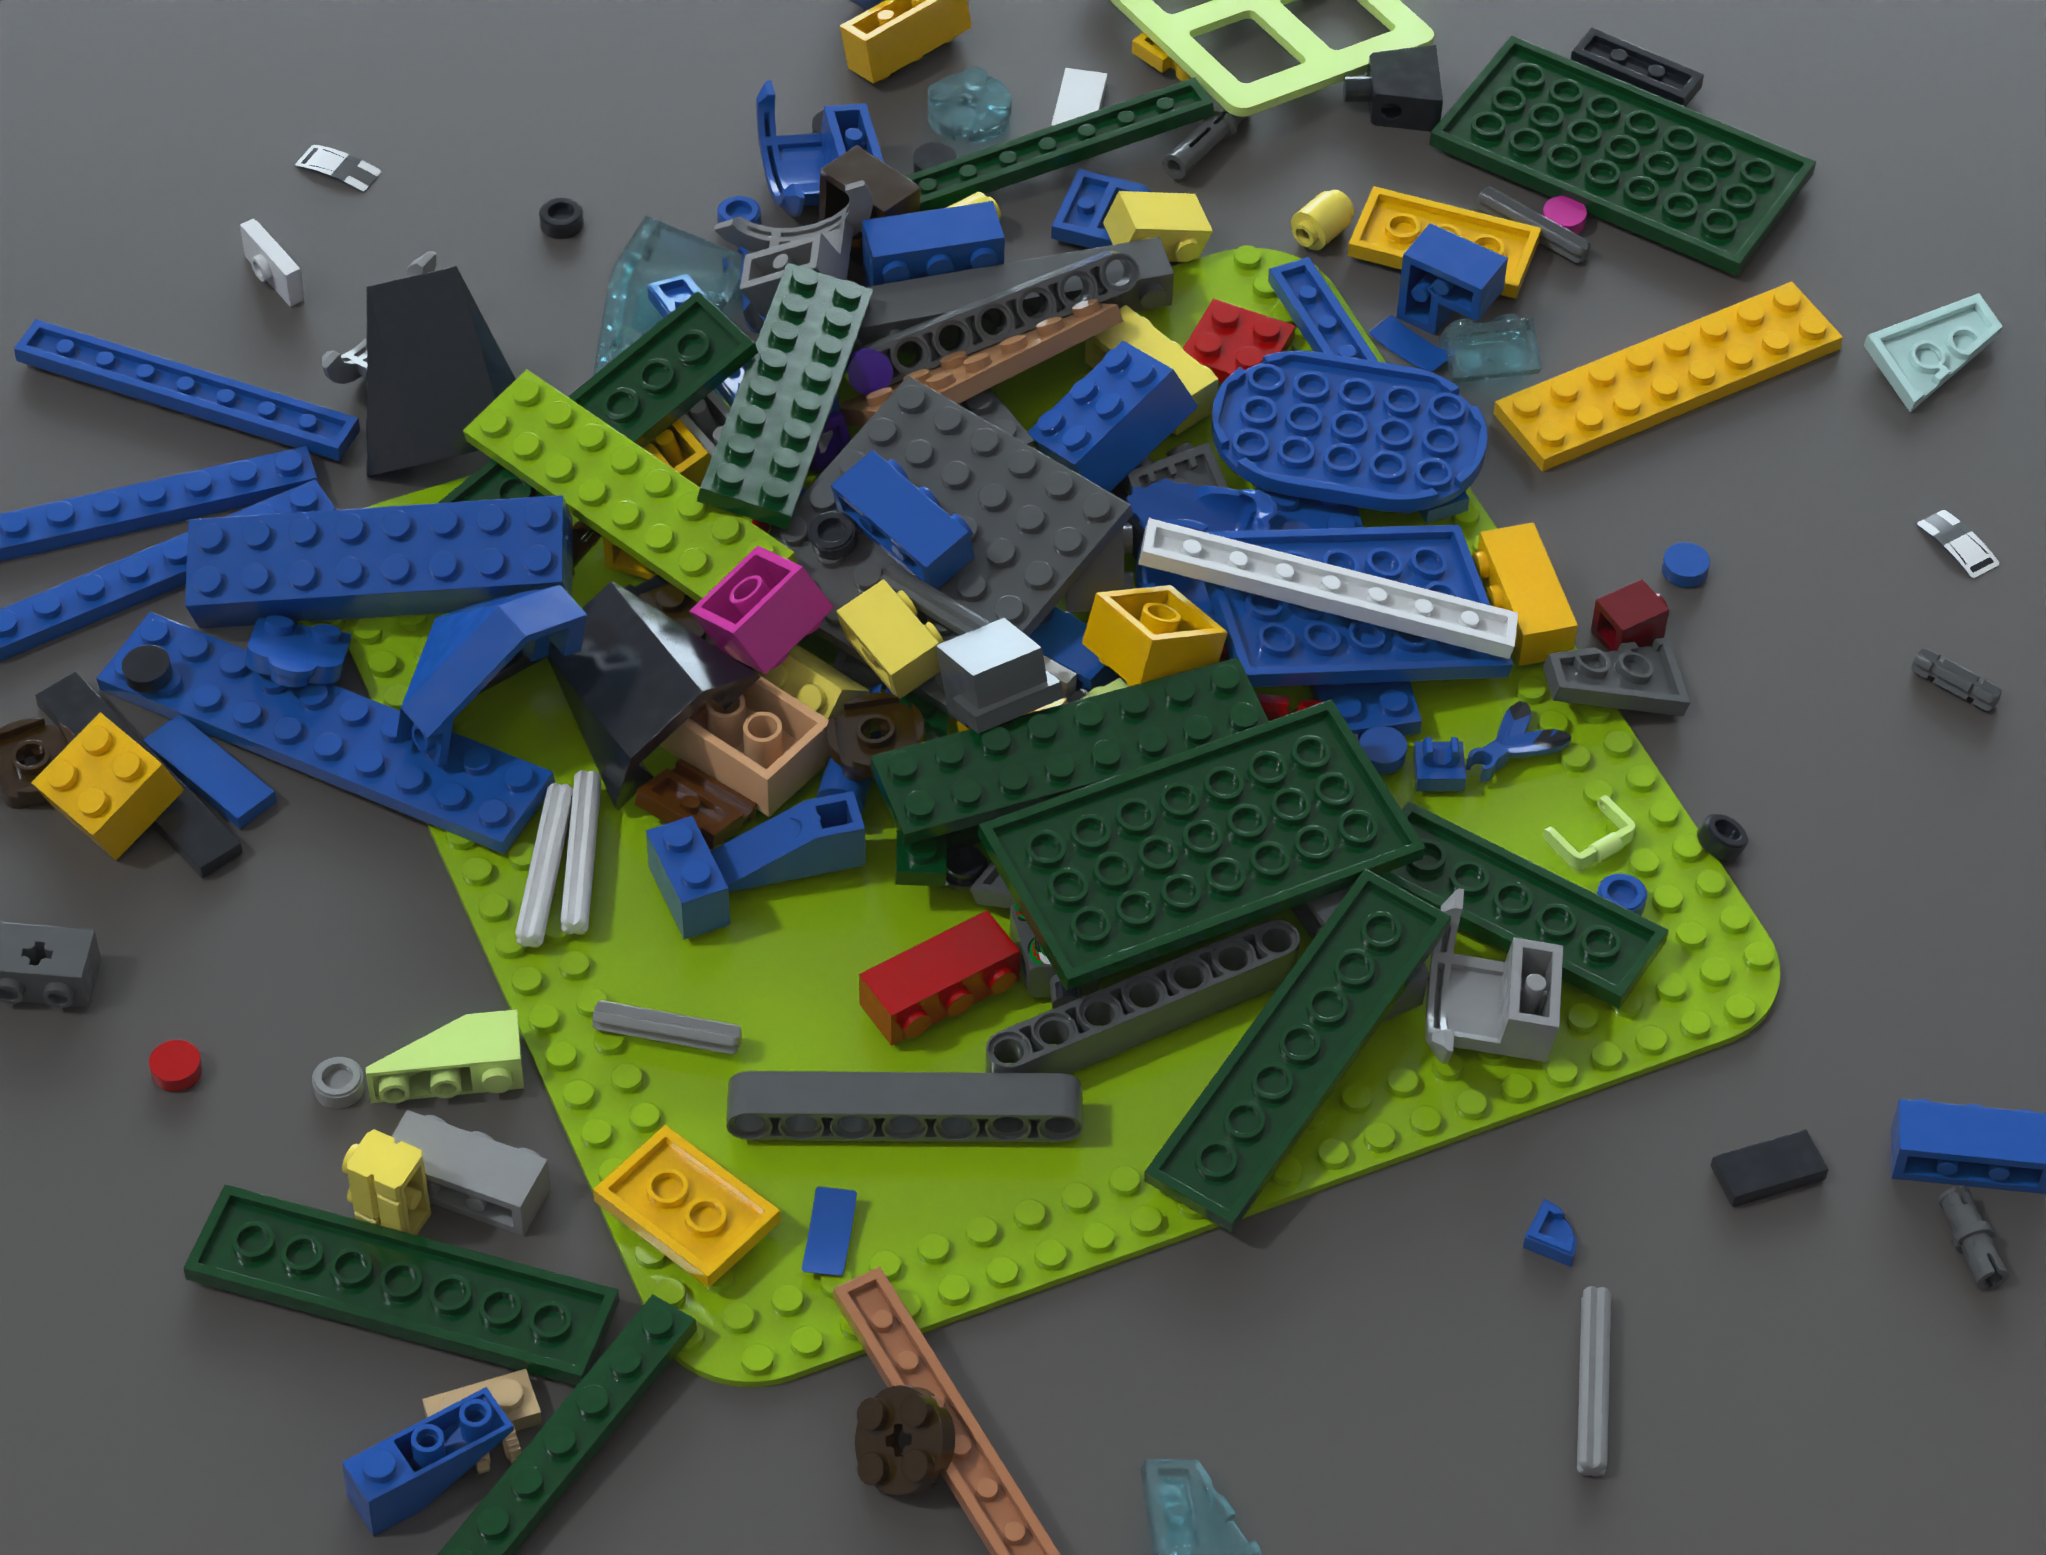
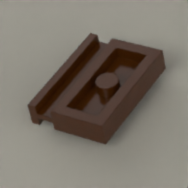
[635,758,757,850]

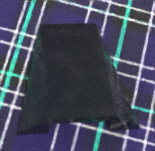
[366,266,516,476]
[547,581,761,810]

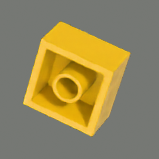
[1082,585,1228,686]
[31,712,184,861]

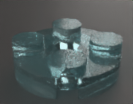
[928,66,1012,143]

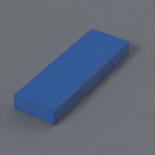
[142,714,277,829]

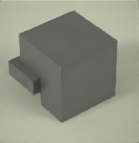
[936,618,1064,734]

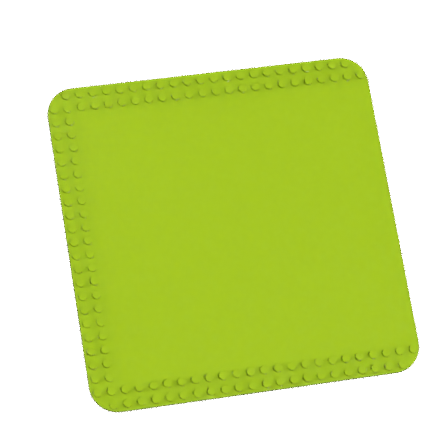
[341,245,1780,1388]

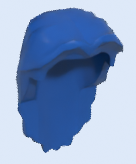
[1126,478,1277,532]

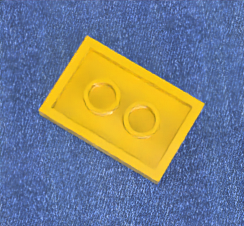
[593,1125,781,1288]

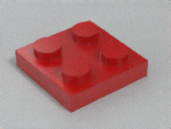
[1183,298,1296,384]

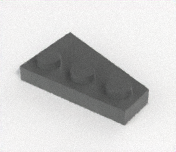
[1543,637,1691,716]

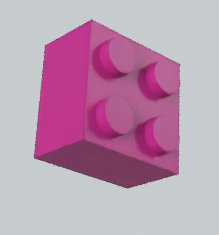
[689,546,834,674]

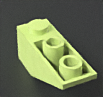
[366,1009,524,1103]

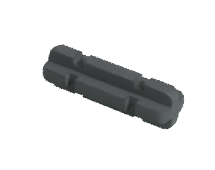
[1911,648,2002,712]

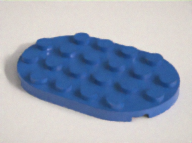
[1211,351,1488,514]

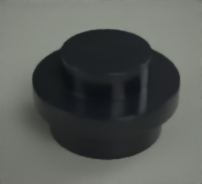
[945,844,988,891]

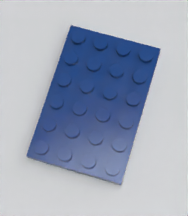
[1204,525,1513,687]

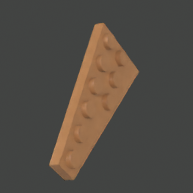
[839,299,1123,427]

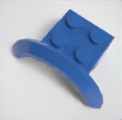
[756,80,884,218]

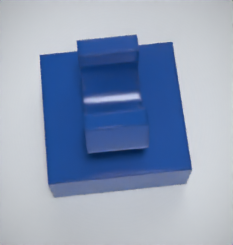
[1413,737,1466,791]

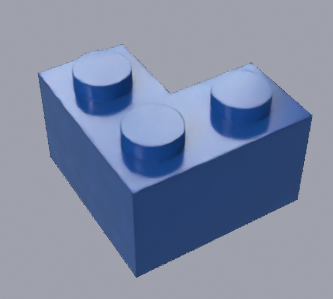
[1396,223,1508,335]

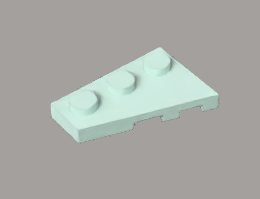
[1864,293,2003,412]

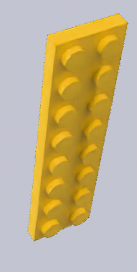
[1493,281,1843,472]

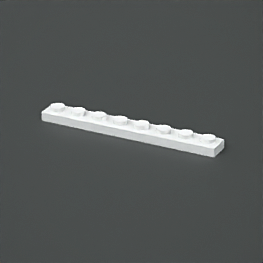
[1138,518,1518,659]

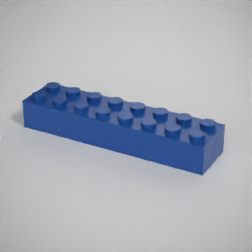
[185,495,573,629]

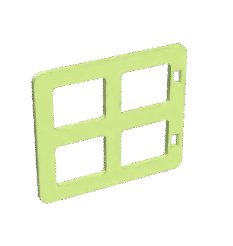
[1110,0,1434,117]

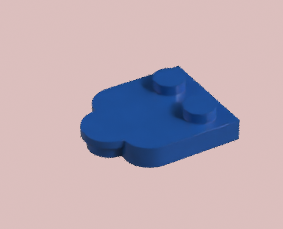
[245,615,352,687]

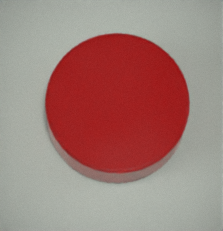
[149,1040,202,1091]

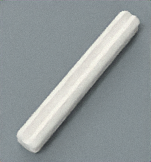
[561,770,601,935]
[515,783,573,948]

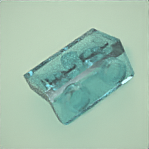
[1439,314,1542,383]

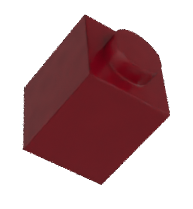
[1591,579,1669,652]

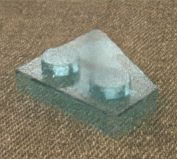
[1141,1459,1261,1555]

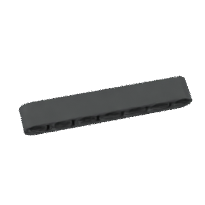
[843,250,1140,385]
[985,919,1300,1074]
[726,1071,1083,1142]

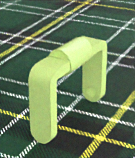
[1542,795,1635,870]

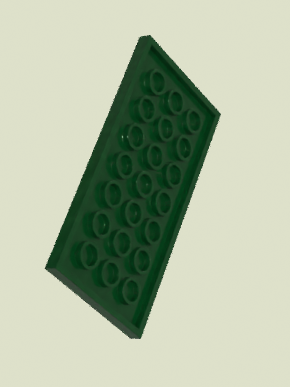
[1429,35,1816,276]
[978,699,1426,991]

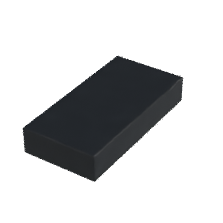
[1711,1129,1828,1207]

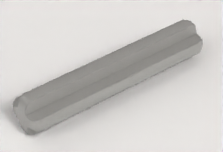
[592,1000,742,1054]

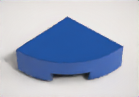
[1523,1199,1577,1267]

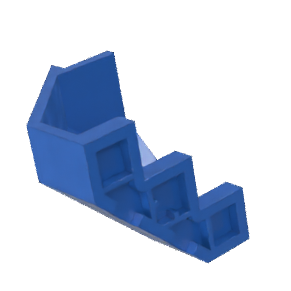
[396,585,587,768]

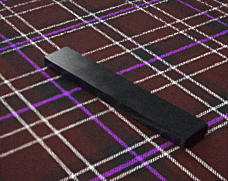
[35,672,243,878]

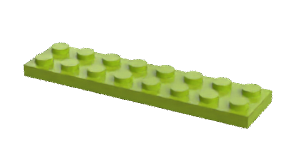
[463,369,798,602]

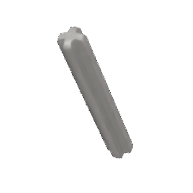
[1577,1286,1611,1477]

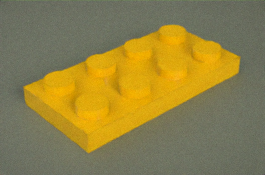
[1347,186,1541,299]

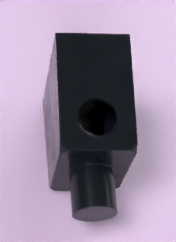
[1343,45,1443,132]

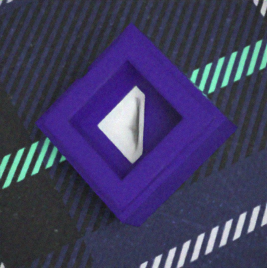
[810,410,851,473]

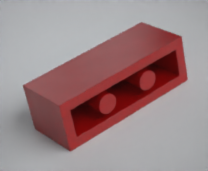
[859,910,1020,1046]

